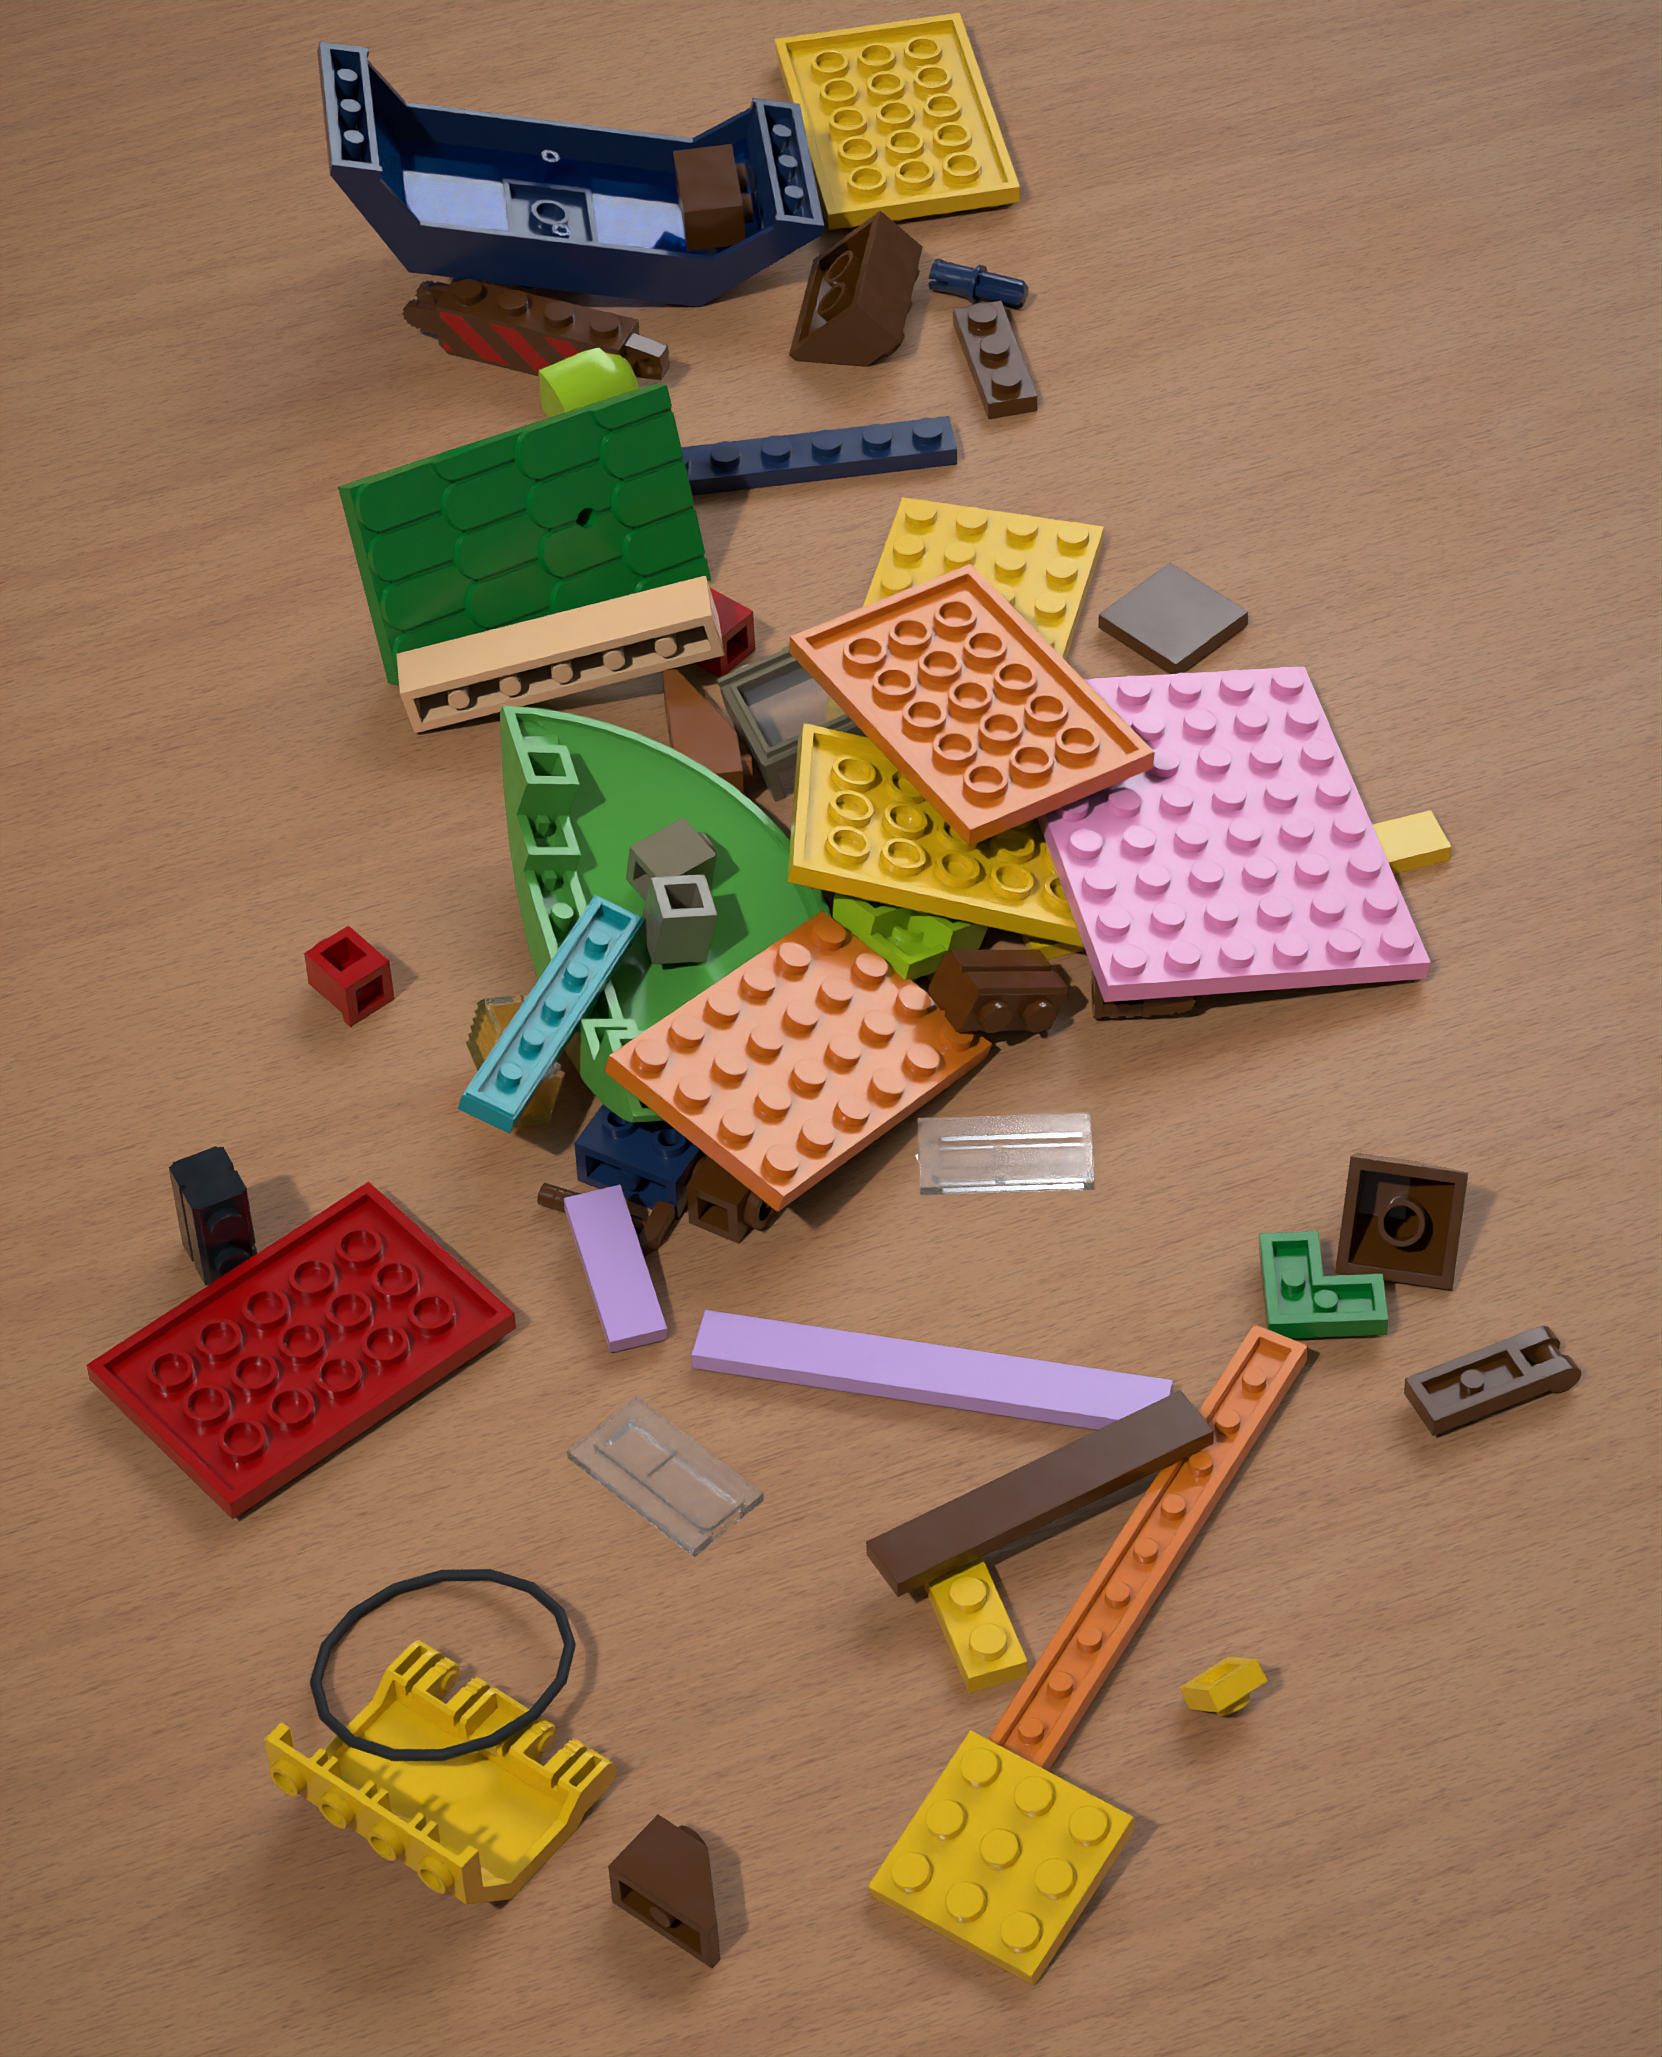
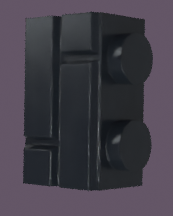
[169,1146,257,1285]

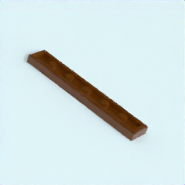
[866,1390,1214,1597]

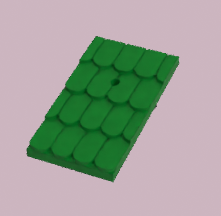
[338,383,711,685]

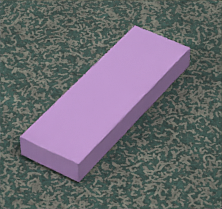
[564,1185,667,1353]

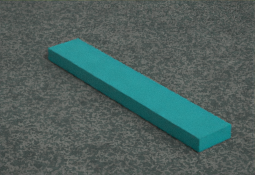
[458,895,645,1134]

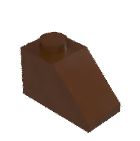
[608,1814,720,1968]

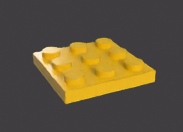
[868,1730,1136,1986]

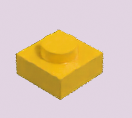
[1179,1657,1267,1716]

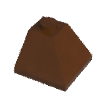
[1335,1153,1469,1290]

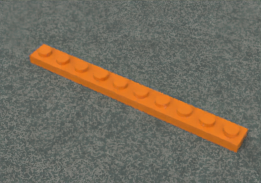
[988,1324,1308,1771]

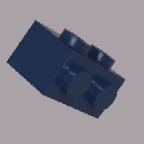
[574,1105,708,1220]

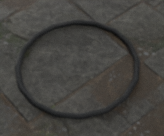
[310,1569,576,1761]

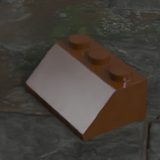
[789,211,923,367]

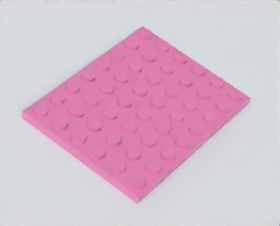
[1037,666,1431,1002]

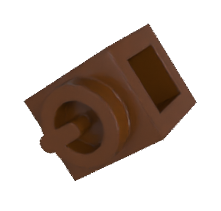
[686,1156,775,1244]

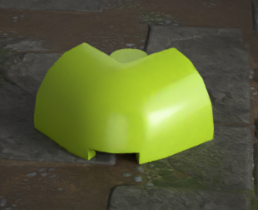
[539,347,640,418]
[832,893,988,981]

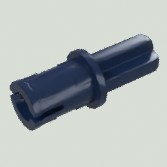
[928,258,1029,309]

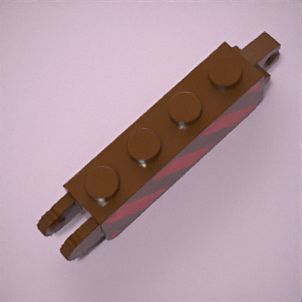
[402,278,670,380]

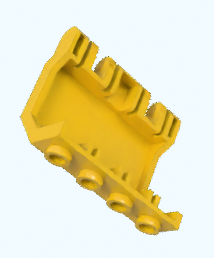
[264,1640,617,1905]

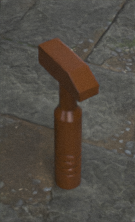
[537,1183,676,1257]

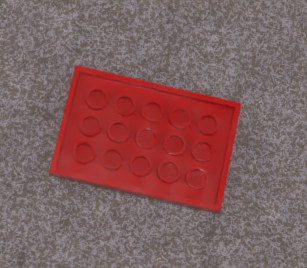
[86,1181,516,1519]

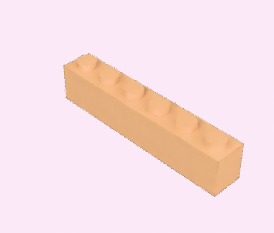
[397,576,724,733]

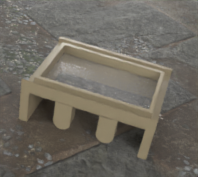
[717,645,867,802]

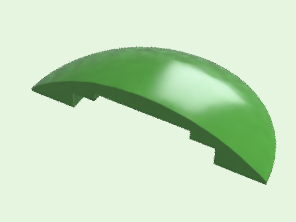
[500,706,831,1123]

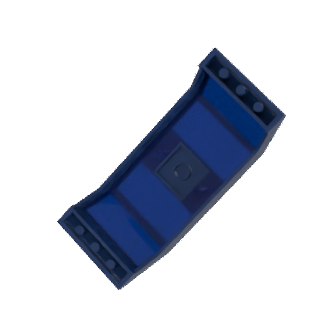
[317,41,824,307]

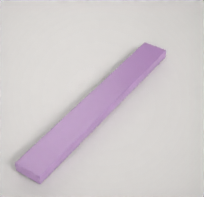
[691,1310,1173,1430]

